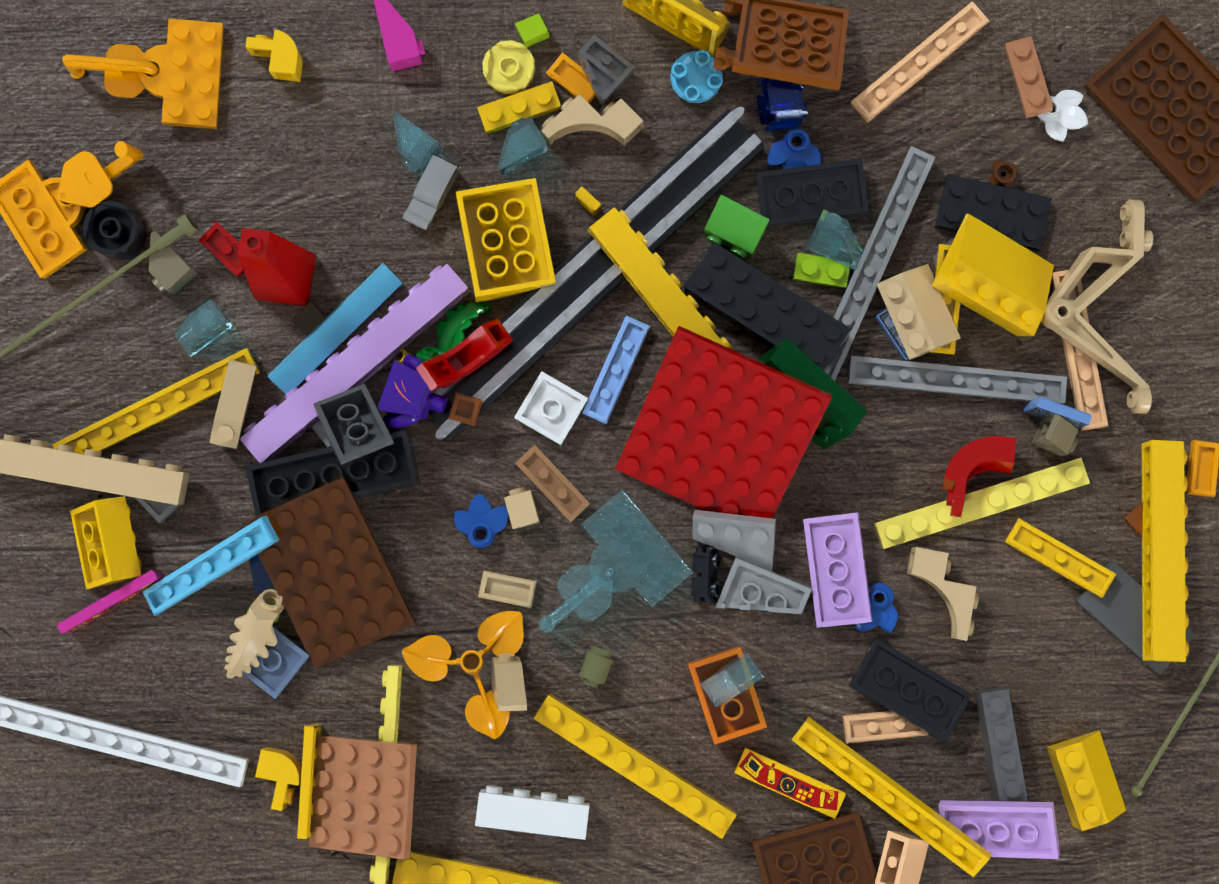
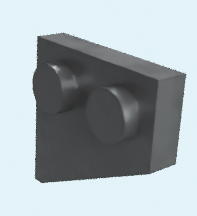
[577,34,635,105]

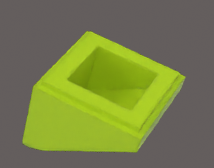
[515,13,550,48]

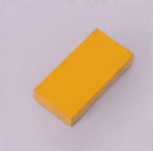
[546,52,596,104]
[1185,440,1219,498]

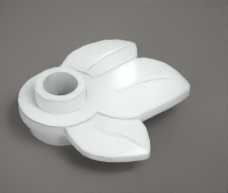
[1037,90,1088,141]

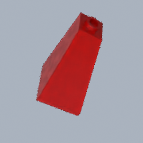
[238,228,316,307]

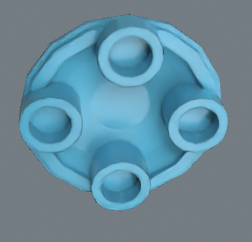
[670,50,723,103]

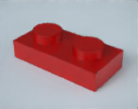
[198,221,244,278]

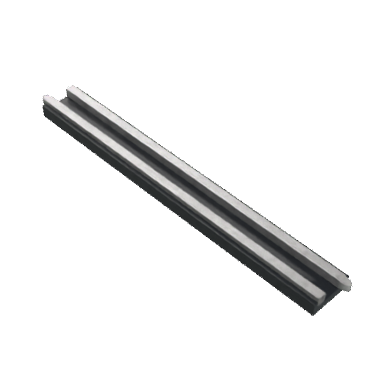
[428,107,765,440]

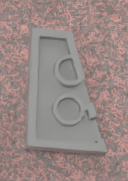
[692,510,776,571]
[715,557,812,614]

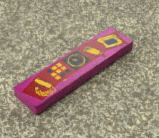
[57,570,164,634]

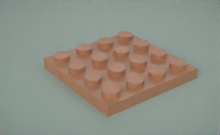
[309,735,417,859]

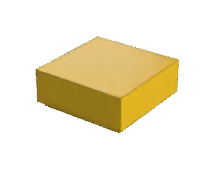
[575,186,602,217]

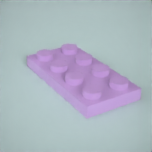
[803,512,873,628]
[938,800,1060,859]

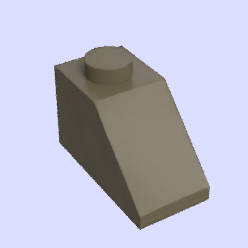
[149,230,198,295]
[1031,414,1078,457]

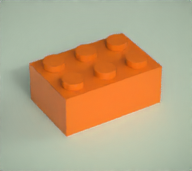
[687,646,767,745]

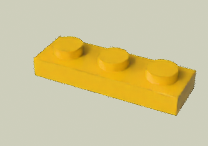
[477,81,561,134]

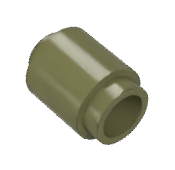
[579,645,613,688]

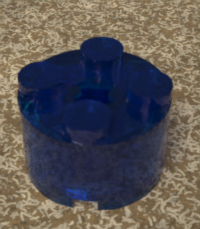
[757,77,808,132]

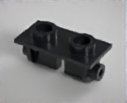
[691,547,721,603]

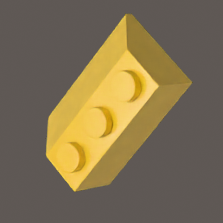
[70,496,142,590]
[1047,730,1126,831]

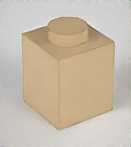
[504,487,540,530]

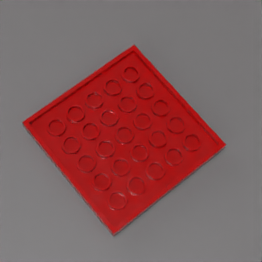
[615,326,832,518]

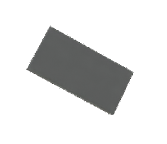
[1075,561,1196,675]

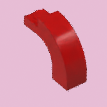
[416,318,513,391]
[942,436,1017,517]

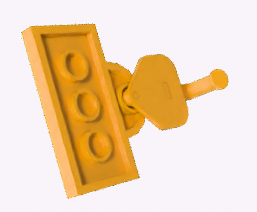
[62,18,224,129]
[0,141,144,279]

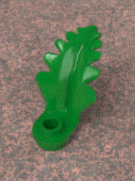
[416,301,491,362]

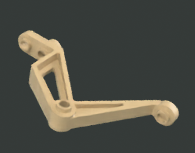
[1041,200,1153,414]

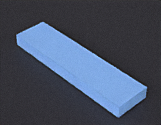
[582,316,651,425]

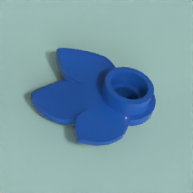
[767,128,821,169]
[454,494,508,548]
[855,583,898,633]

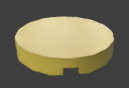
[483,40,535,94]

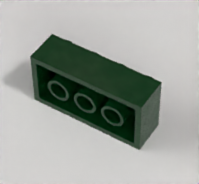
[758,337,867,450]

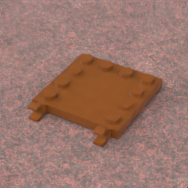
[713,0,849,91]

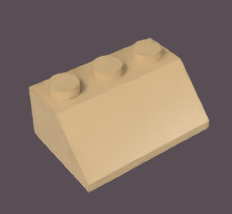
[877,264,961,360]

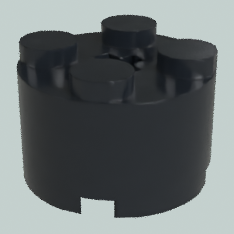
[83,201,146,261]

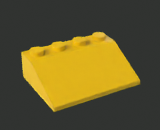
[622,0,730,57]
[456,178,556,303]
[932,214,1054,336]

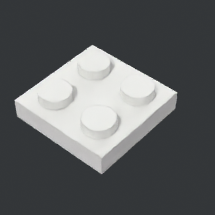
[514,371,588,445]

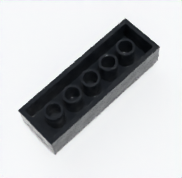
[683,242,851,372]
[245,430,422,516]

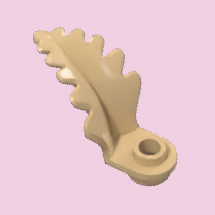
[224,589,284,678]

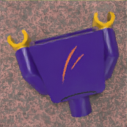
[377,349,448,430]

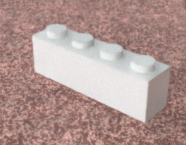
[475,785,590,840]

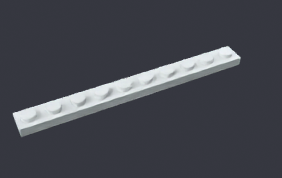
[0,695,249,787]

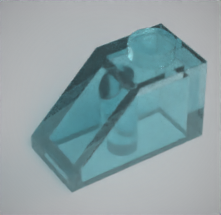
[393,112,442,174]
[498,117,548,177]
[806,209,863,270]
[174,299,234,357]
[700,652,764,707]

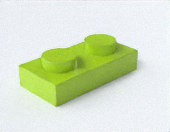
[793,253,851,289]

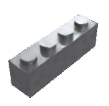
[974,687,1028,802]

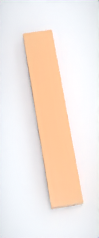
[851,1,989,123]
[1051,270,1108,431]

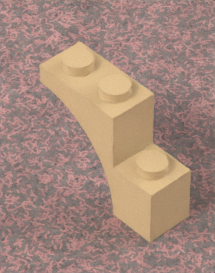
[541,94,643,146]
[907,547,979,641]

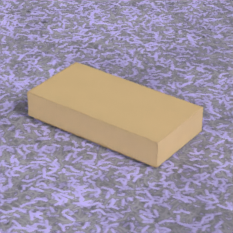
[478,571,537,608]

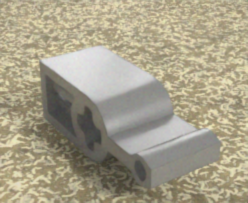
[402,155,459,231]

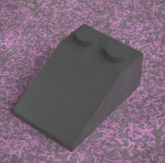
[313,383,394,465]

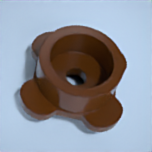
[988,160,1018,188]

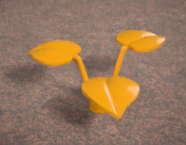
[402,611,524,739]

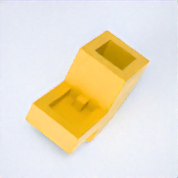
[245,29,303,82]
[255,747,302,811]

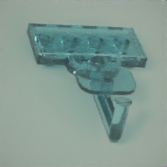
[537,489,693,634]

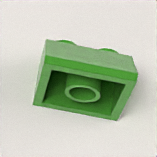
[703,195,769,259]

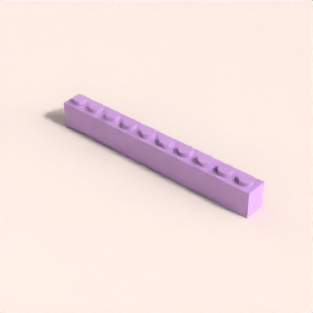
[240,264,471,463]

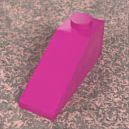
[374,0,425,71]

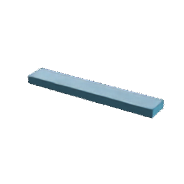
[268,263,402,394]
[142,516,279,616]

